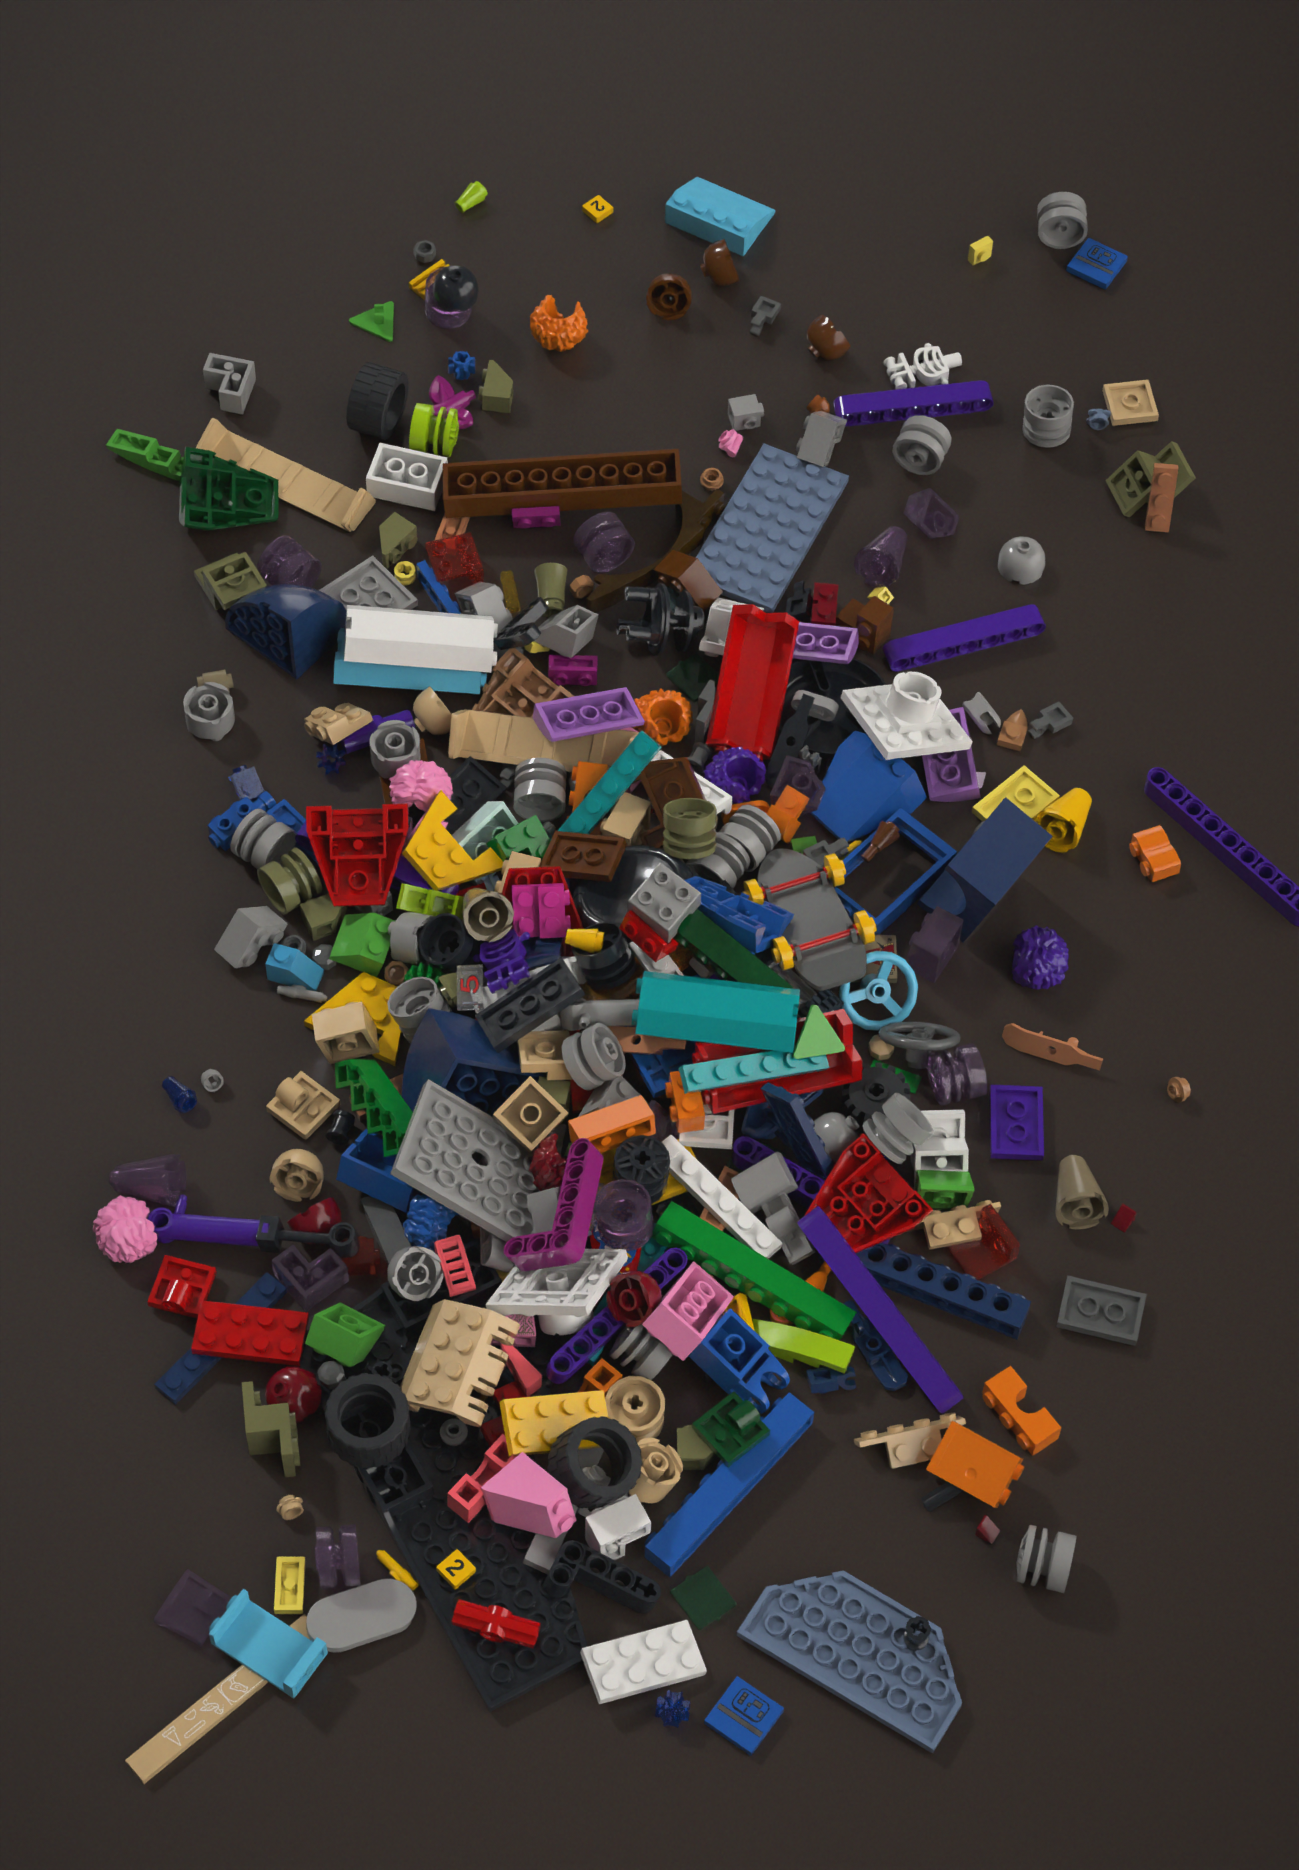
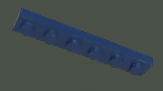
[154,1272,287,1405]

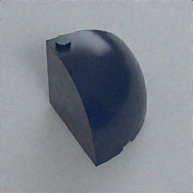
[225,584,346,679]
[402,1008,545,1117]

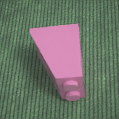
[481,1452,577,1538]

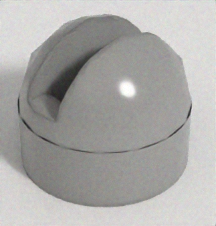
[201,1069,224,1092]

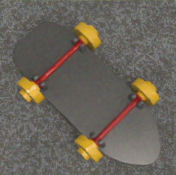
[742,848,877,991]

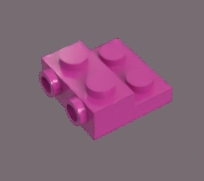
[512,883,571,938]

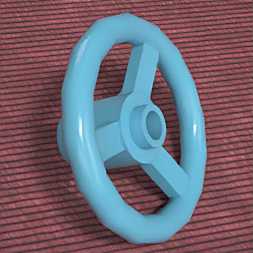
[839,951,918,1031]

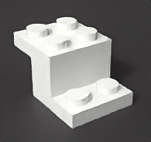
[699,598,764,657]
[679,1091,734,1149]
[911,1110,969,1191]

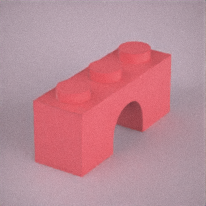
[447,1434,517,1523]

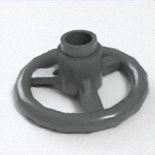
[879,1022,961,1069]

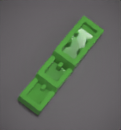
[106,429,184,481]

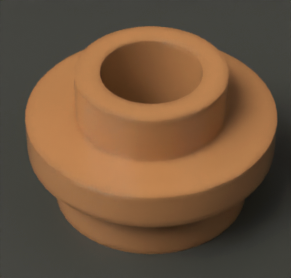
[700,468,724,490]
[1167,1077,1191,1103]

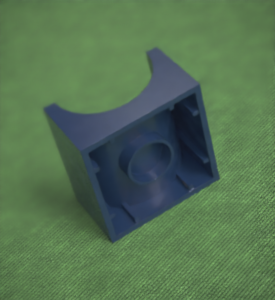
[917,797,1053,943]

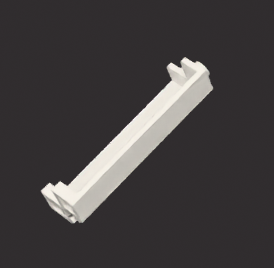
[344,605,498,673]

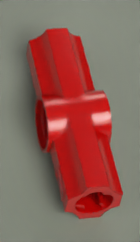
[452,1599,541,1648]

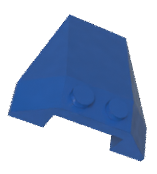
[808,731,927,843]
[685,876,794,954]

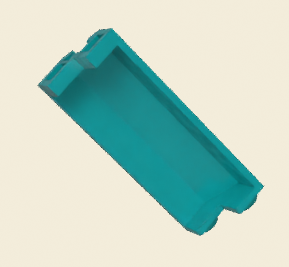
[631,971,800,1053]

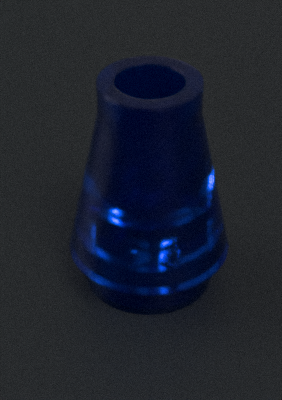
[162,1076,198,1113]

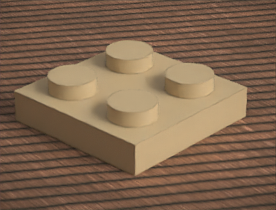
[1102,380,1159,426]

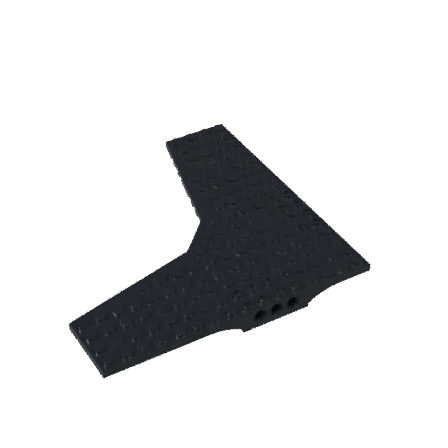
[296,1192,700,1712]

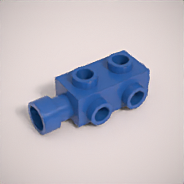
[207,791,276,851]

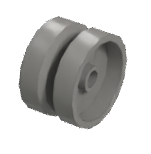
[1037,192,1088,249]
[892,415,952,475]
[562,1023,626,1090]

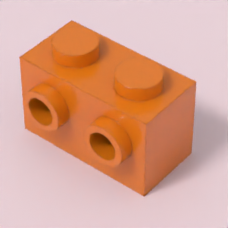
[665,1071,705,1133]

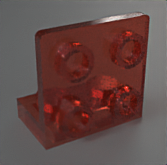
[425,532,484,584]
[946,1203,1020,1280]

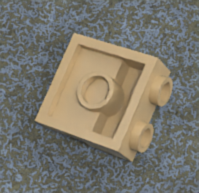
[304,703,374,745]
[516,1030,572,1080]

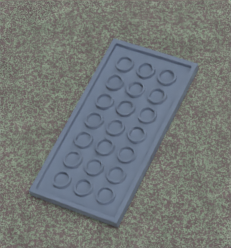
[696,444,849,613]

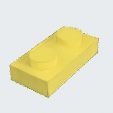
[274,1557,306,1614]

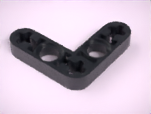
[493,597,549,650]

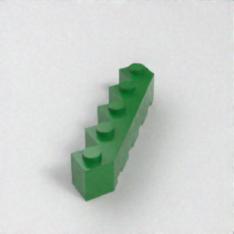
[335,1059,413,1157]

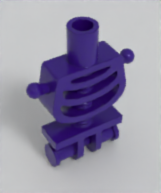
[473,929,530,994]

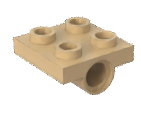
[266,1071,341,1140]

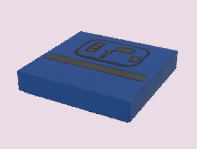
[1066,238,1128,290]
[704,1676,784,1756]

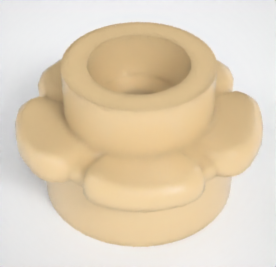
[276,1495,303,1520]

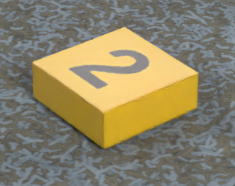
[582,195,613,223]
[436,1549,476,1590]

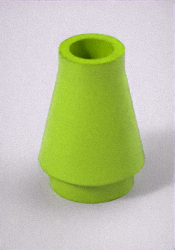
[454,181,488,213]

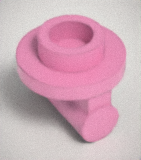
[718,429,744,457]

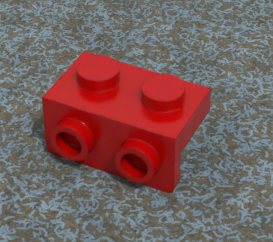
[619,910,679,963]

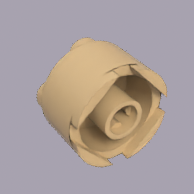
[629,1438,683,1503]

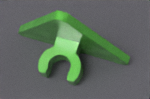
[349,301,394,342]
[792,1005,845,1059]

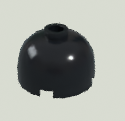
[432,265,479,312]

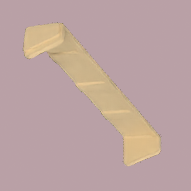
[196,418,376,532]
[448,709,639,772]

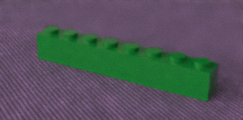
[651,1201,857,1341]

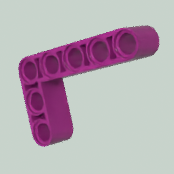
[504,1138,603,1271]

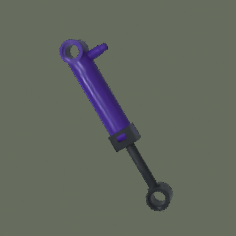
[147,1194,360,1258]

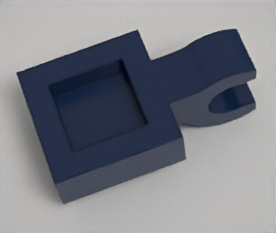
[807,1367,856,1394]

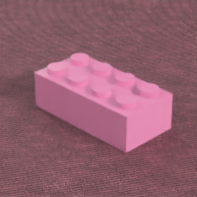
[642,1261,734,1361]

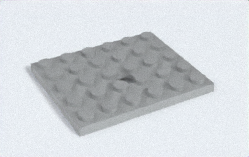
[390,1079,540,1242]

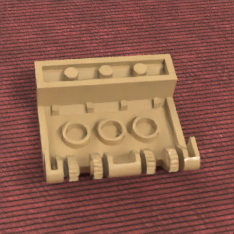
[400,1299,520,1427]

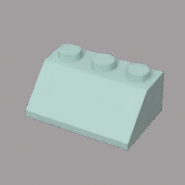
[452,801,519,885]

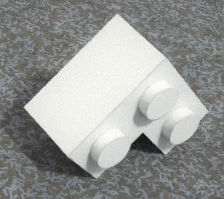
[585,1494,651,1560]

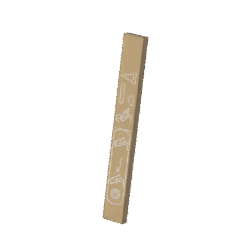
[125,1614,309,1784]

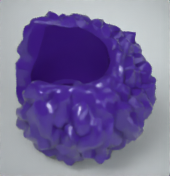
[704,747,766,804]
[1012,925,1069,990]

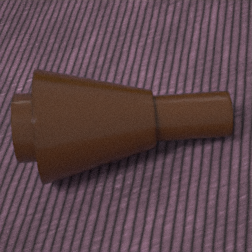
[861,821,900,863]

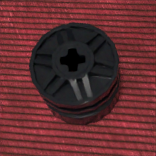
[419,913,486,973]
[571,921,637,990]
[612,1135,670,1206]

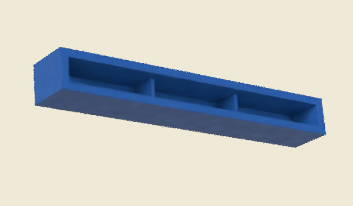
[644,1392,814,1578]

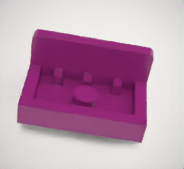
[512,506,561,529]
[548,655,598,686]

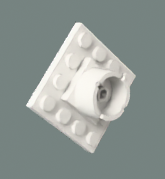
[841,672,972,760]
[486,1249,628,1335]

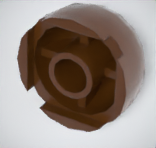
[700,239,740,286]
[646,273,692,320]
[806,314,851,360]

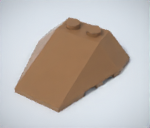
[472,648,574,718]

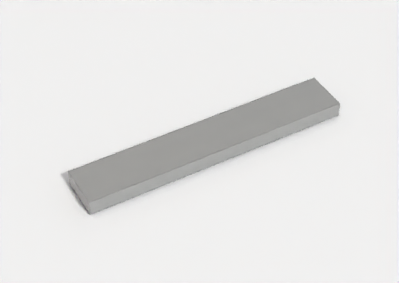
[523,1448,604,1574]

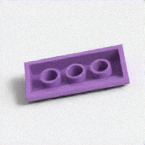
[793,622,859,664]
[533,687,645,742]
[922,707,981,802]

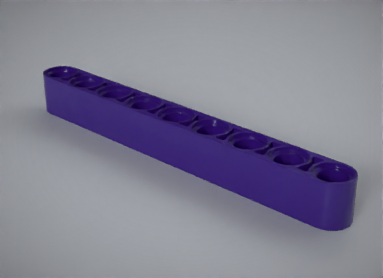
[1144,767,1299,926]
[797,1206,964,1414]

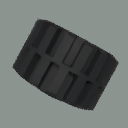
[842,1062,910,1134]

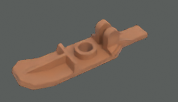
[1002,1023,1103,1071]
[607,1026,687,1055]

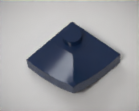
[522,937,563,968]

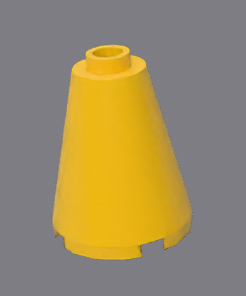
[1034,788,1092,853]

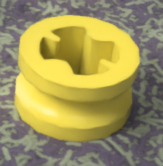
[394,561,416,585]

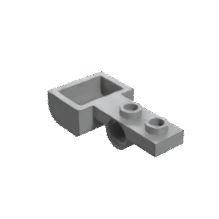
[731,1152,816,1265]

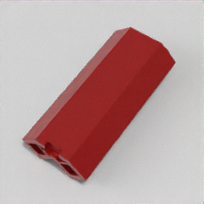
[706,604,799,762]
[692,1009,862,1114]

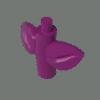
[429,375,476,430]

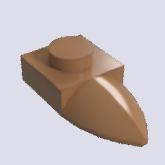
[997,709,1028,752]

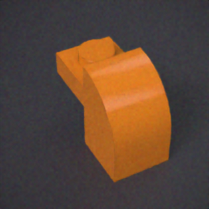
[767,785,810,844]

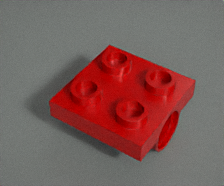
[147,1255,217,1319]

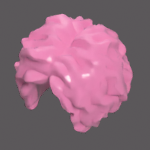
[389,760,453,814]
[93,1195,157,1263]

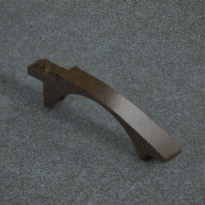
[587,489,725,613]

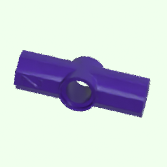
[340,710,415,754]

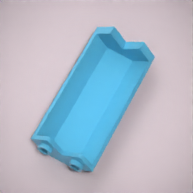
[333,628,487,694]

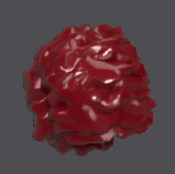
[529,1133,568,1191]

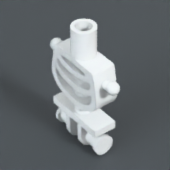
[884,343,962,390]

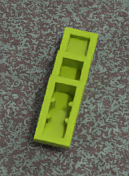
[396,883,464,919]
[752,1319,855,1374]

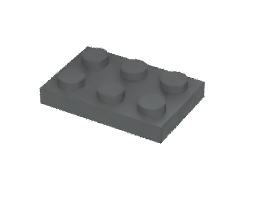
[1056,1275,1146,1346]

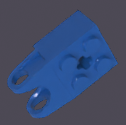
[688,1308,790,1413]

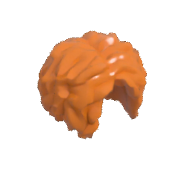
[530,295,589,352]
[633,688,693,745]

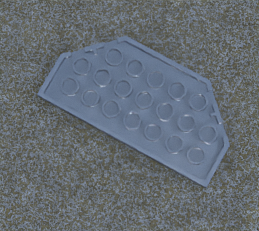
[737,1571,962,1753]

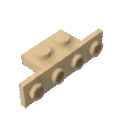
[906,1200,1001,1250]
[854,1413,966,1469]

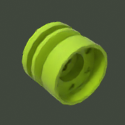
[409,403,459,457]

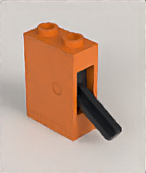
[921,1421,1024,1512]

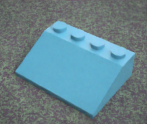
[665,177,775,256]

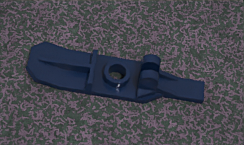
[843,1300,909,1391]

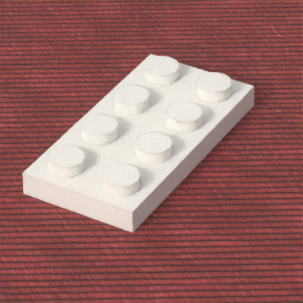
[580,1620,707,1704]

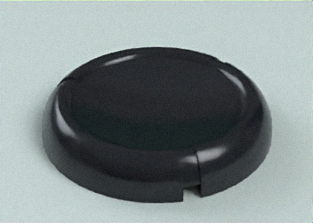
[778,658,886,759]
[572,845,694,946]

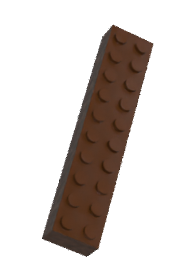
[443,449,682,518]

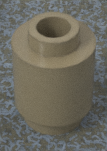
[196,669,234,693]

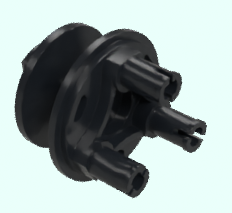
[616,583,704,656]

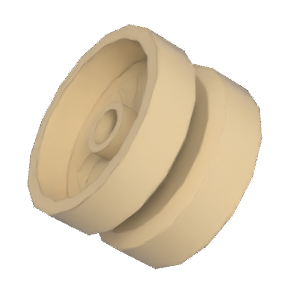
[605,1376,665,1443]

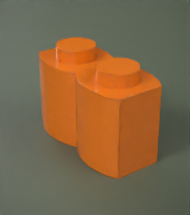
[1129,825,1181,882]

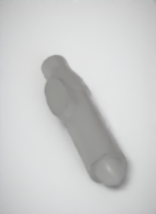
[277,985,327,1003]

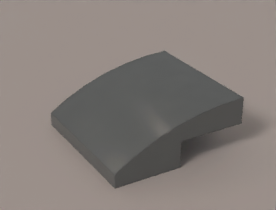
[695,680,715,744]

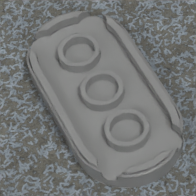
[306,1579,416,1653]

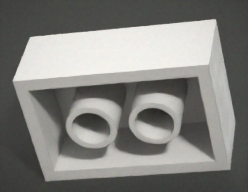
[366,443,448,511]

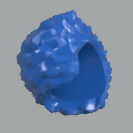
[403,1194,459,1252]

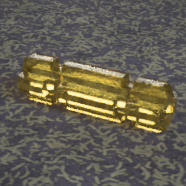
[500,570,520,613]

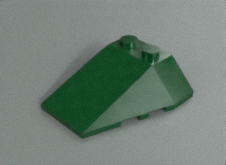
[179,447,278,530]

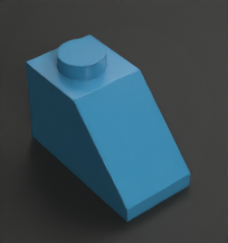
[265,943,324,991]

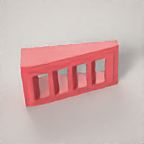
[434,1235,476,1297]
[500,1343,542,1397]

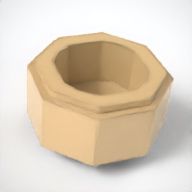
[868,1034,894,1060]

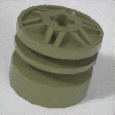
[663,798,717,859]
[257,848,323,915]

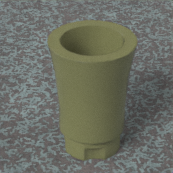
[534,563,568,618]

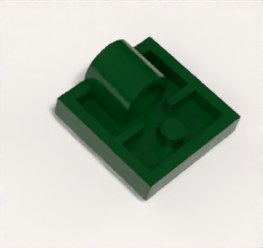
[692,1391,770,1467]

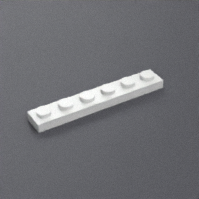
[662,1135,783,1258]

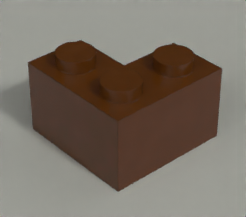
[654,550,723,612]
[835,596,894,655]

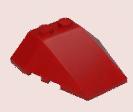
[306,804,409,907]

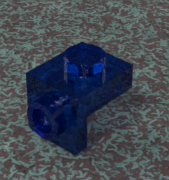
[228,764,264,800]

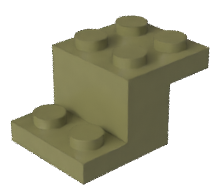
[1105,441,1196,517]
[194,552,267,610]
[242,1381,300,1477]

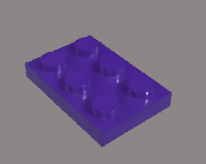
[990,1085,1044,1161]

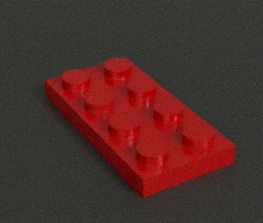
[191,1300,309,1366]

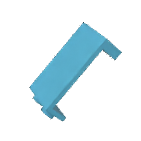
[209,1589,328,1698]

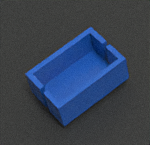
[336,1129,423,1212]

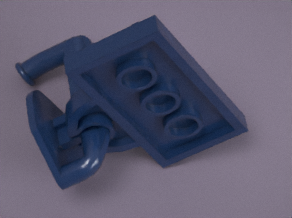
[742,1082,835,1181]

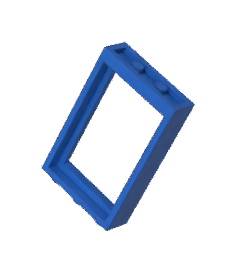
[834,808,957,935]

